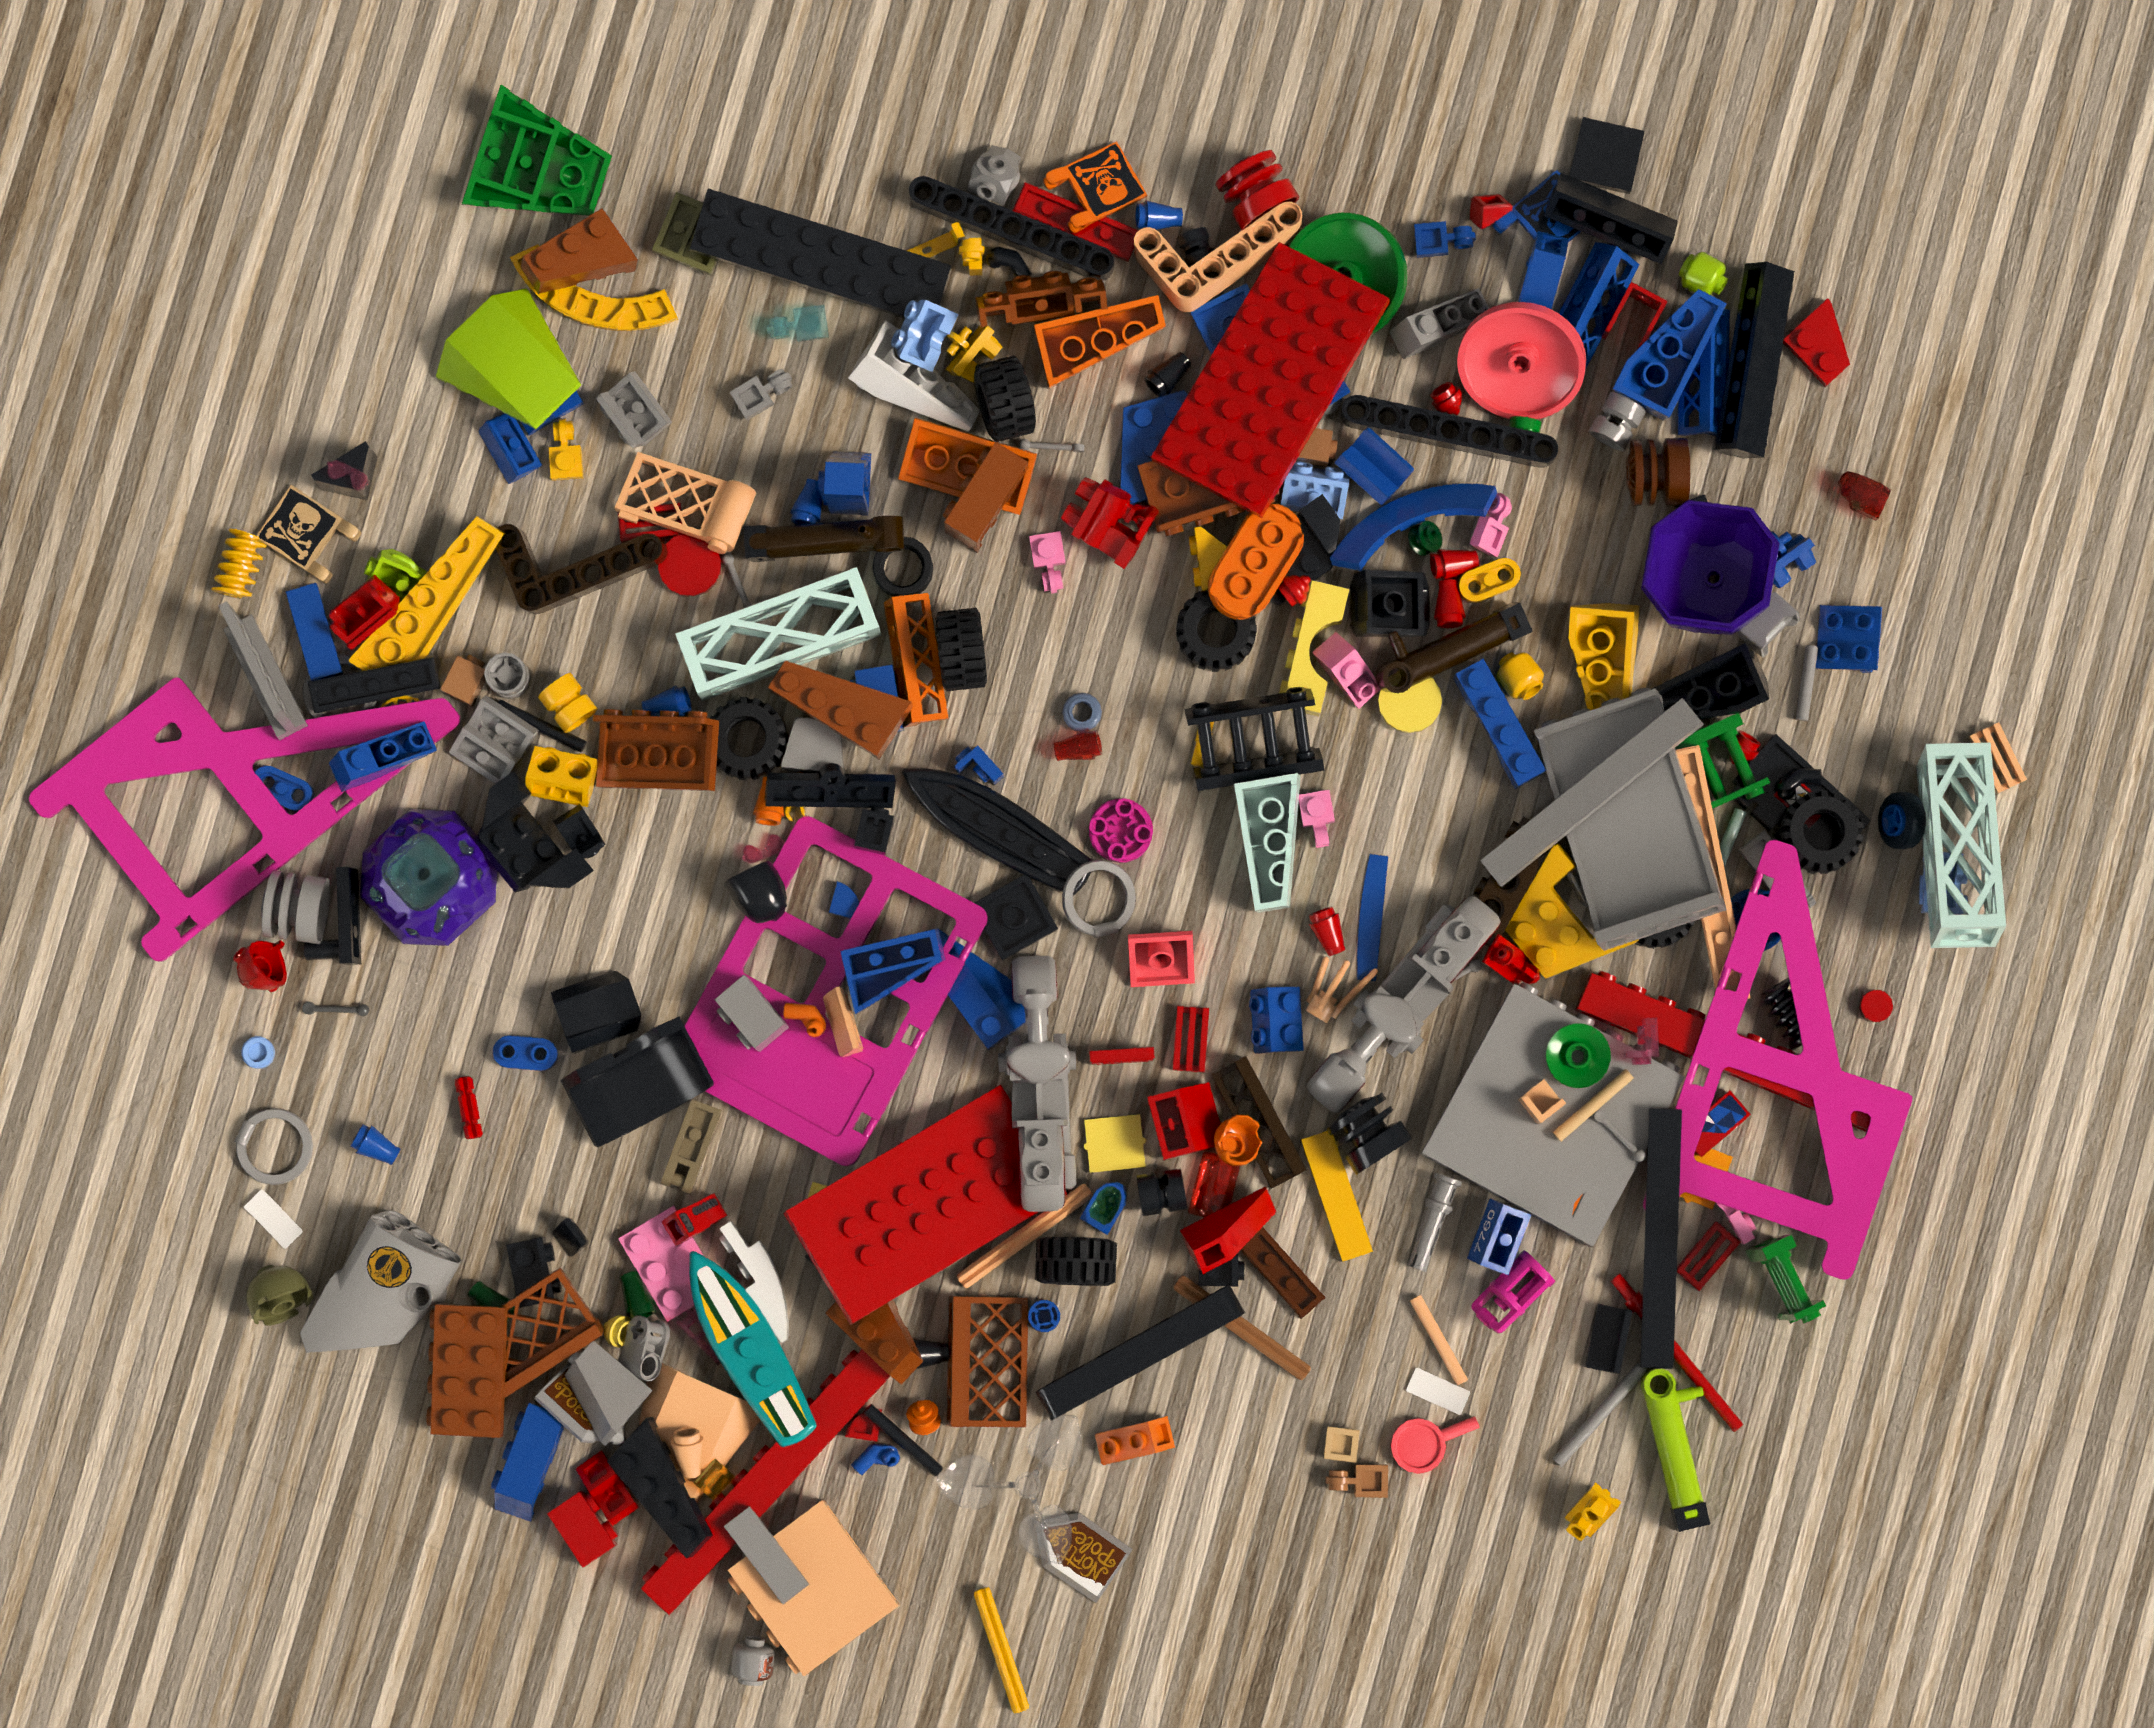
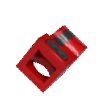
[661,1193,728,1246]

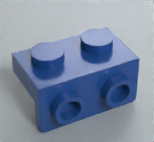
[1249,987,1304,1054]

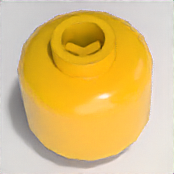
[1496,652,1544,700]

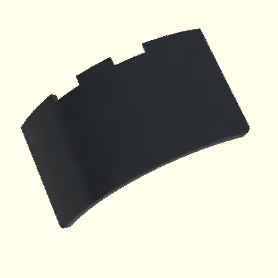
[560,1017,714,1147]

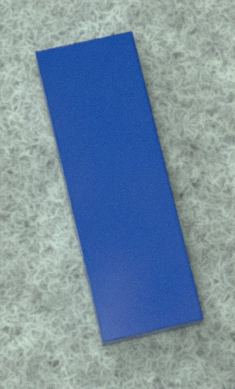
[286,583,343,681]

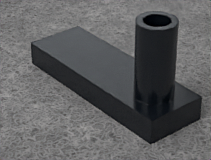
[304,867,362,965]

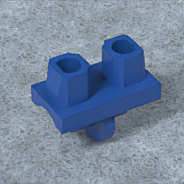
[1771,531,1816,588]

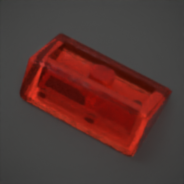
[1188,1151,1240,1218]

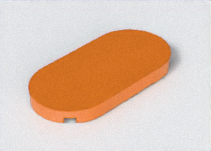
[1208,504,1304,620]

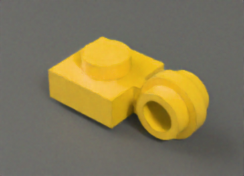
[959,238,984,276]
[548,418,583,481]

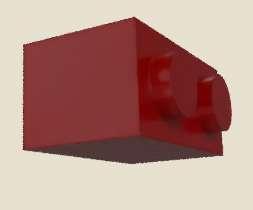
[547,1491,618,1568]

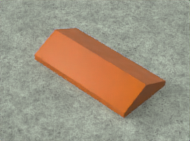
[898,418,1037,515]

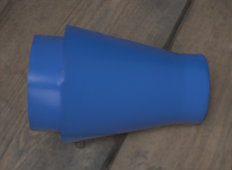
[1135,200,1183,230]
[790,479,822,525]
[642,685,692,716]
[350,1124,401,1165]

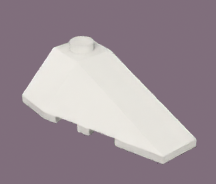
[848,320,980,432]

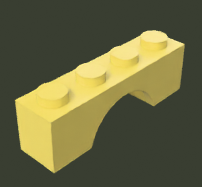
[1279,580,1349,717]

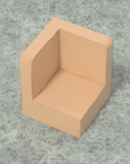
[1518,1079,1566,1124]

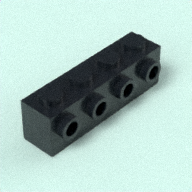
[1544,173,1678,264]

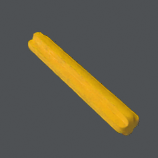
[974,1587,1029,1713]

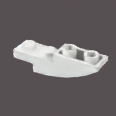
[719,1221,789,1343]

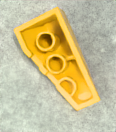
[1568,603,1640,710]

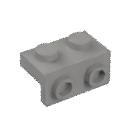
[596,372,672,448]

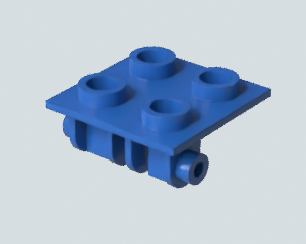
[1816,605,1882,673]

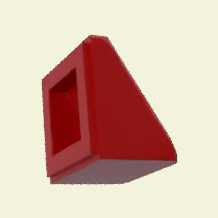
[1470,194,1513,229]

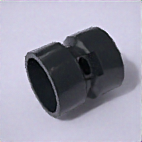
[1136,1168,1187,1216]

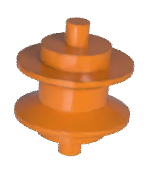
[906,1400,941,1435]

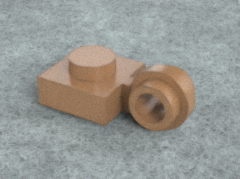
[1325,1464,1388,1498]

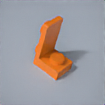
[1095,1416,1175,1465]

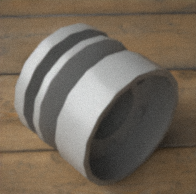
[261,870,330,944]

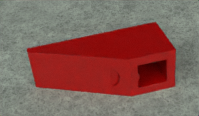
[1180,1187,1276,1274]

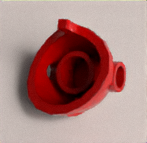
[233,940,287,993]

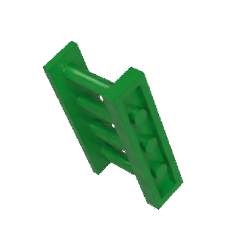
[1675,713,1770,809]
[1745,1235,1826,1324]

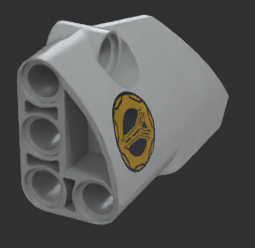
[300,1210,462,1353]

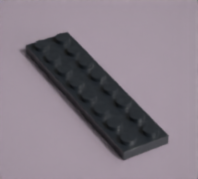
[689,188,951,318]

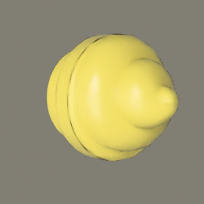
[604,1315,631,1348]

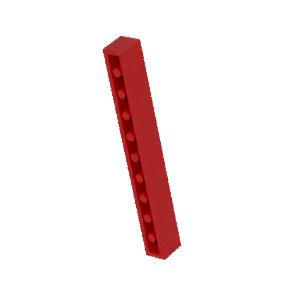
[1575,970,1870,1132]
[641,1349,891,1615]

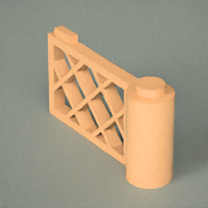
[614,452,756,554]

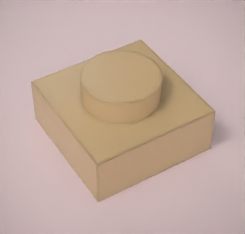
[1323,1426,1360,1463]

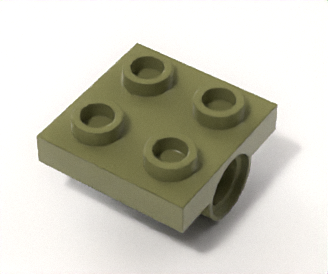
[652,192,718,276]

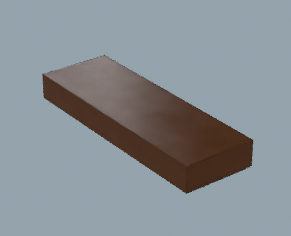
[1240,1227,1326,1319]

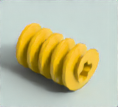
[211,528,267,599]

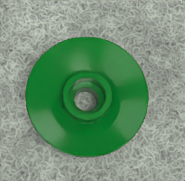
[1546,1023,1611,1088]

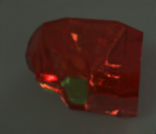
[1838,471,1891,521]

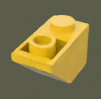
[1189,526,1227,592]

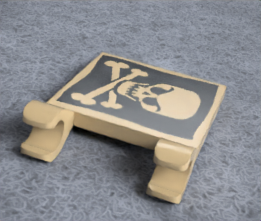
[256,485,362,584]

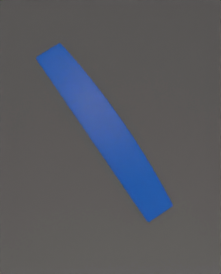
[1357,854,1388,981]

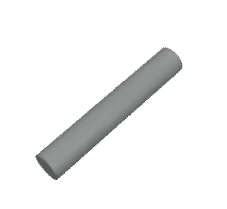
[1795,645,1818,721]

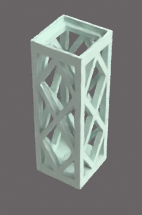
[676,567,882,701]
[1916,743,2006,948]

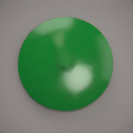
[1289,213,1408,335]

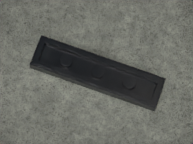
[308,656,441,713]

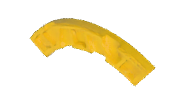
[510,244,678,331]

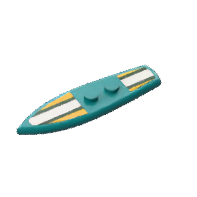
[689,1251,817,1447]

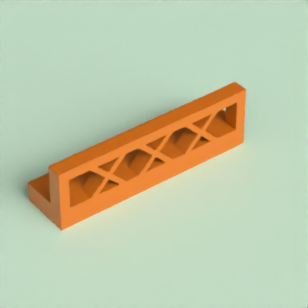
[884,593,948,728]

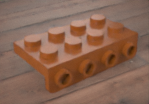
[1137,461,1280,537]
[593,709,719,791]
[426,1302,508,1438]

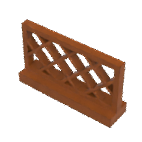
[501,1267,604,1398]
[946,1296,1028,1427]

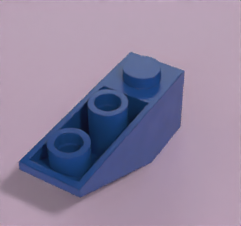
[329,721,437,792]

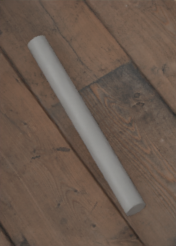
[1552,1363,1647,1467]

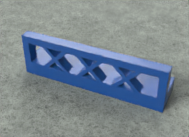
[1559,242,1640,370]
[1678,309,1730,437]

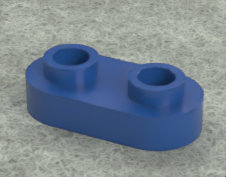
[255,766,314,811]
[493,1036,558,1071]

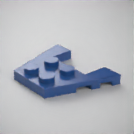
[1120,390,1188,505]

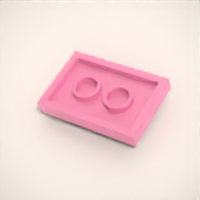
[618,1206,704,1322]

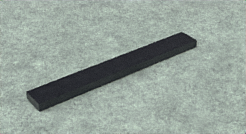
[1640,1108,1682,1369]

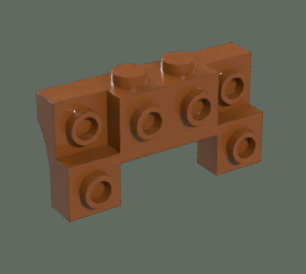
[975,271,1108,327]

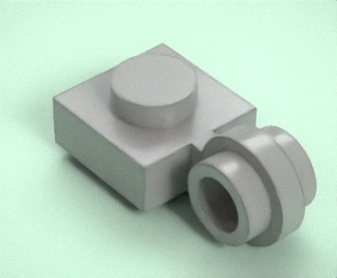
[730,369,793,421]

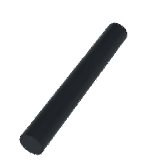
[498,700,587,752]
[863,1404,944,1477]

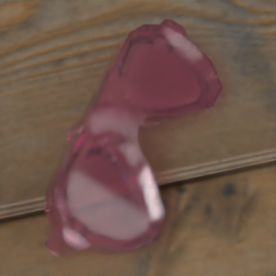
[327,460,370,491]
[742,834,785,864]

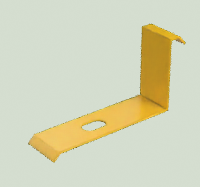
[907,222,965,258]

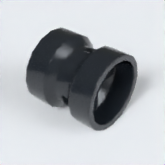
[1177,227,1214,267]

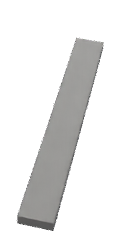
[1480,698,1704,887]

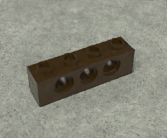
[1474,816,1550,947]

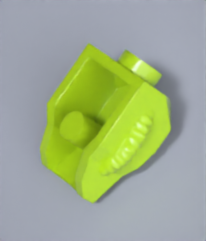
[364,549,428,600]

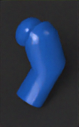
[851,1444,900,1475]

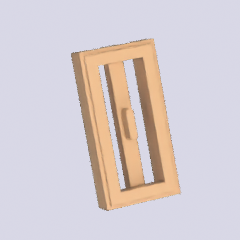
[1969,722,2027,794]

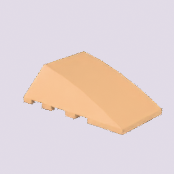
[628,1363,760,1503]

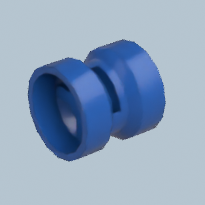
[1028,1300,1060,1332]

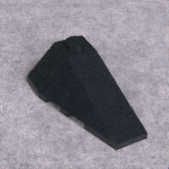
[1651,643,1770,719]

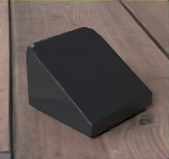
[552,1218,589,1257]

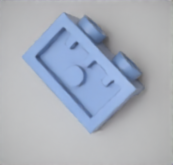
[1280,461,1350,519]

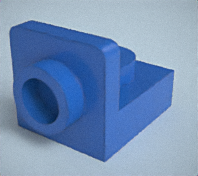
[954,745,1004,785]

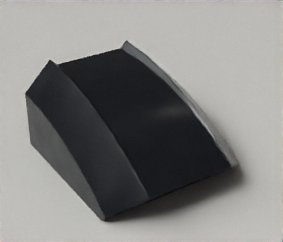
[1349,570,1430,637]
[551,971,642,1054]

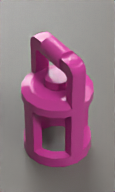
[1471,1250,1556,1334]

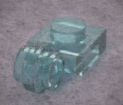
[766,305,829,342]

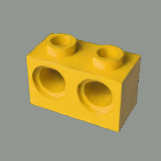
[525,746,597,807]

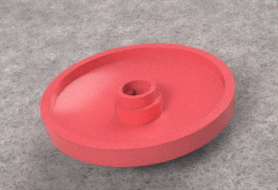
[1457,302,1586,420]

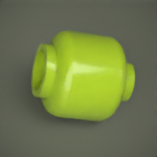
[1678,252,1728,296]

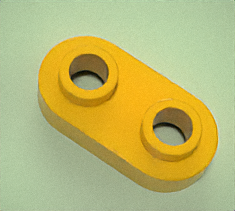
[1458,558,1521,603]

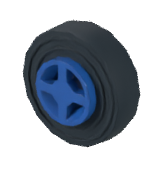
[1878,792,1926,849]

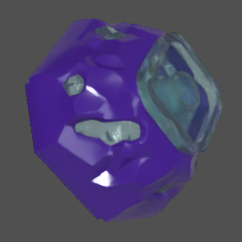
[360,809,497,946]

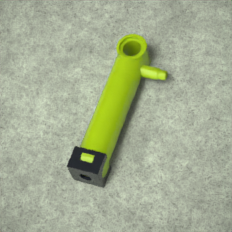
[1641,1368,1711,1532]

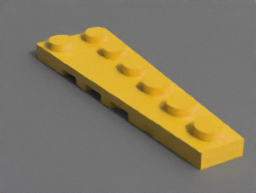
[349,516,505,670]

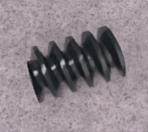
[1760,977,1802,1050]

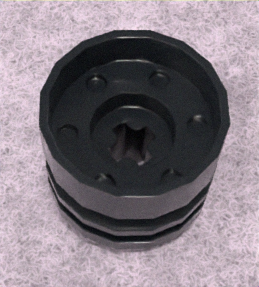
[1326,1093,1412,1175]

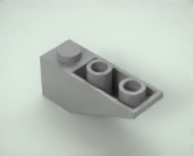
[1389,288,1490,359]

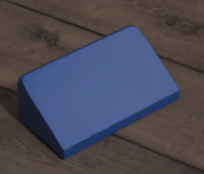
[478,414,542,484]

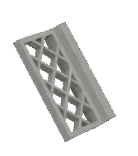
[218,601,308,740]

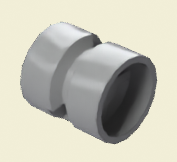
[1588,392,1646,451]
[484,652,531,699]

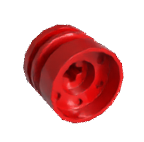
[1215,150,1299,230]

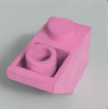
[1312,632,1380,709]

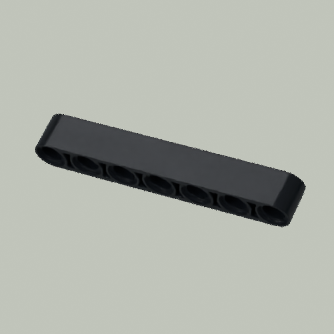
[909,176,1114,281]
[1341,395,1558,468]
[1035,1284,1245,1420]

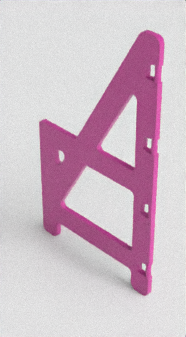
[29,677,460,962]
[1643,840,1912,1280]

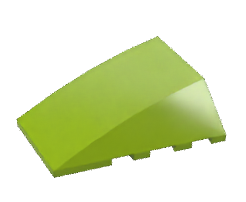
[436,288,581,429]

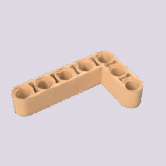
[1134,202,1302,312]

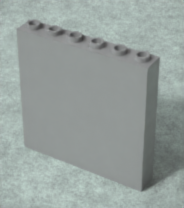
[1420,982,1685,1247]

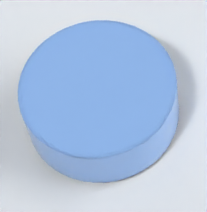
[241,1036,275,1069]

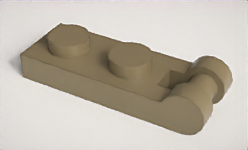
[661,1099,722,1195]

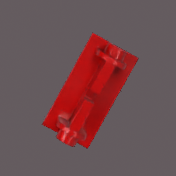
[1482,934,1540,985]

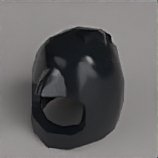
[724,861,787,923]

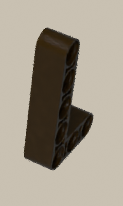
[496,524,668,614]

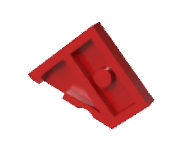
[1783,298,1850,387]

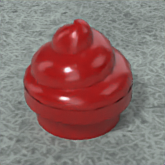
[1430,382,1462,415]
[1278,575,1311,607]
[1730,730,1761,764]

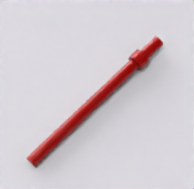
[1610,1273,1743,1432]

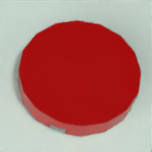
[658,534,721,597]

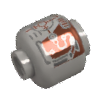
[731,1635,775,1686]

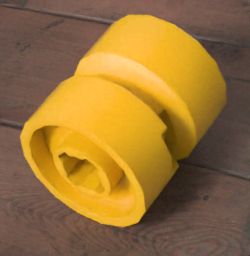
[538,673,598,733]

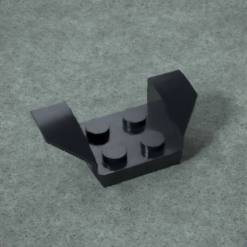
[1270,494,1340,606]
[475,771,594,893]

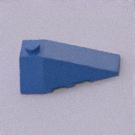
[1612,289,1727,421]
[929,929,1026,1051]

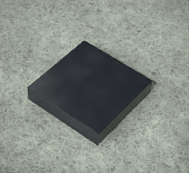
[1569,117,1645,194]
[974,875,1058,961]

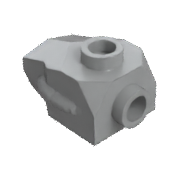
[967,145,1021,206]

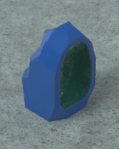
[1080,1182,1127,1235]

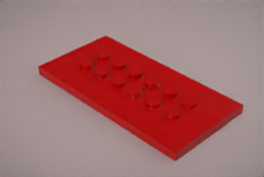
[783,1085,1067,1325]

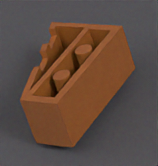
[521,208,638,294]
[943,442,1028,553]
[825,1300,923,1385]

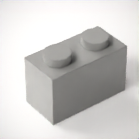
[714,975,789,1052]

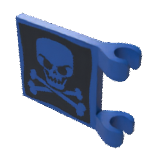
[1493,170,1582,267]

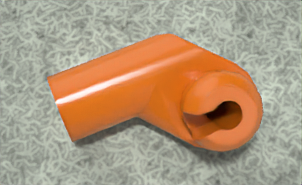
[784,1003,826,1037]

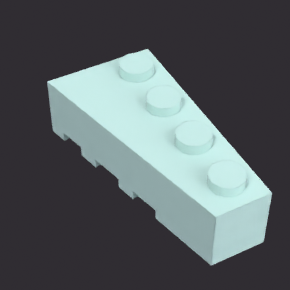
[1234,773,1301,913]

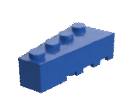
[818,451,872,516]

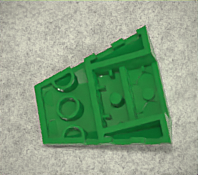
[461,85,612,216]

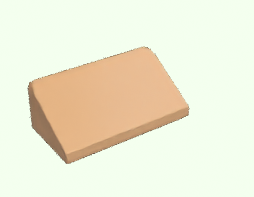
[823,986,863,1057]

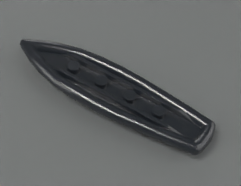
[902,768,1093,896]

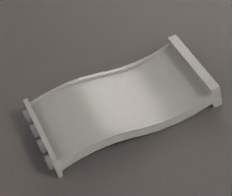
[1534,688,1727,951]

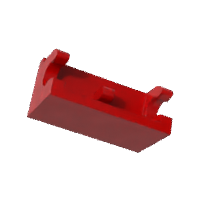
[329,575,400,650]

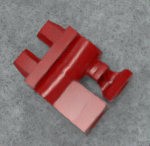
[1061,477,1159,569]

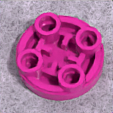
[1089,798,1153,863]

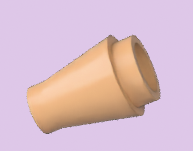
[671,1427,703,1478]

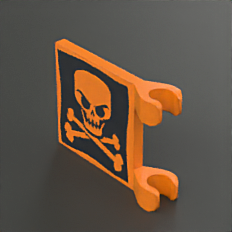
[1043,141,1148,233]

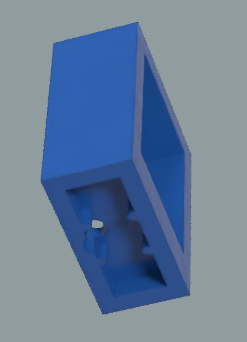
[1518,231,1569,309]

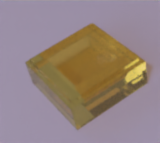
[693,1459,735,1500]

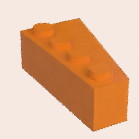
[1034,295,1166,389]

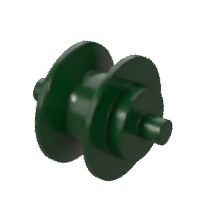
[1408,521,1442,556]

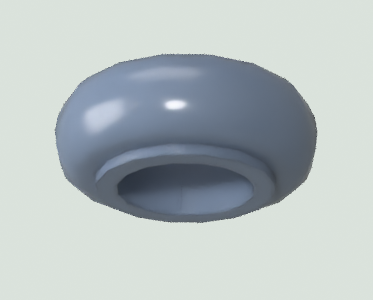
[1062,693,1102,732]

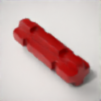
[455,1076,483,1140]

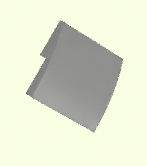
[449,695,539,784]

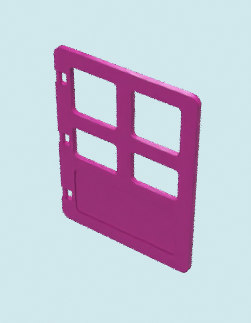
[685,816,988,1166]

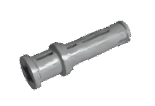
[1407,1173,1462,1272]

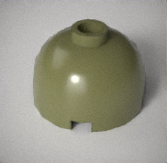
[246,1265,313,1326]

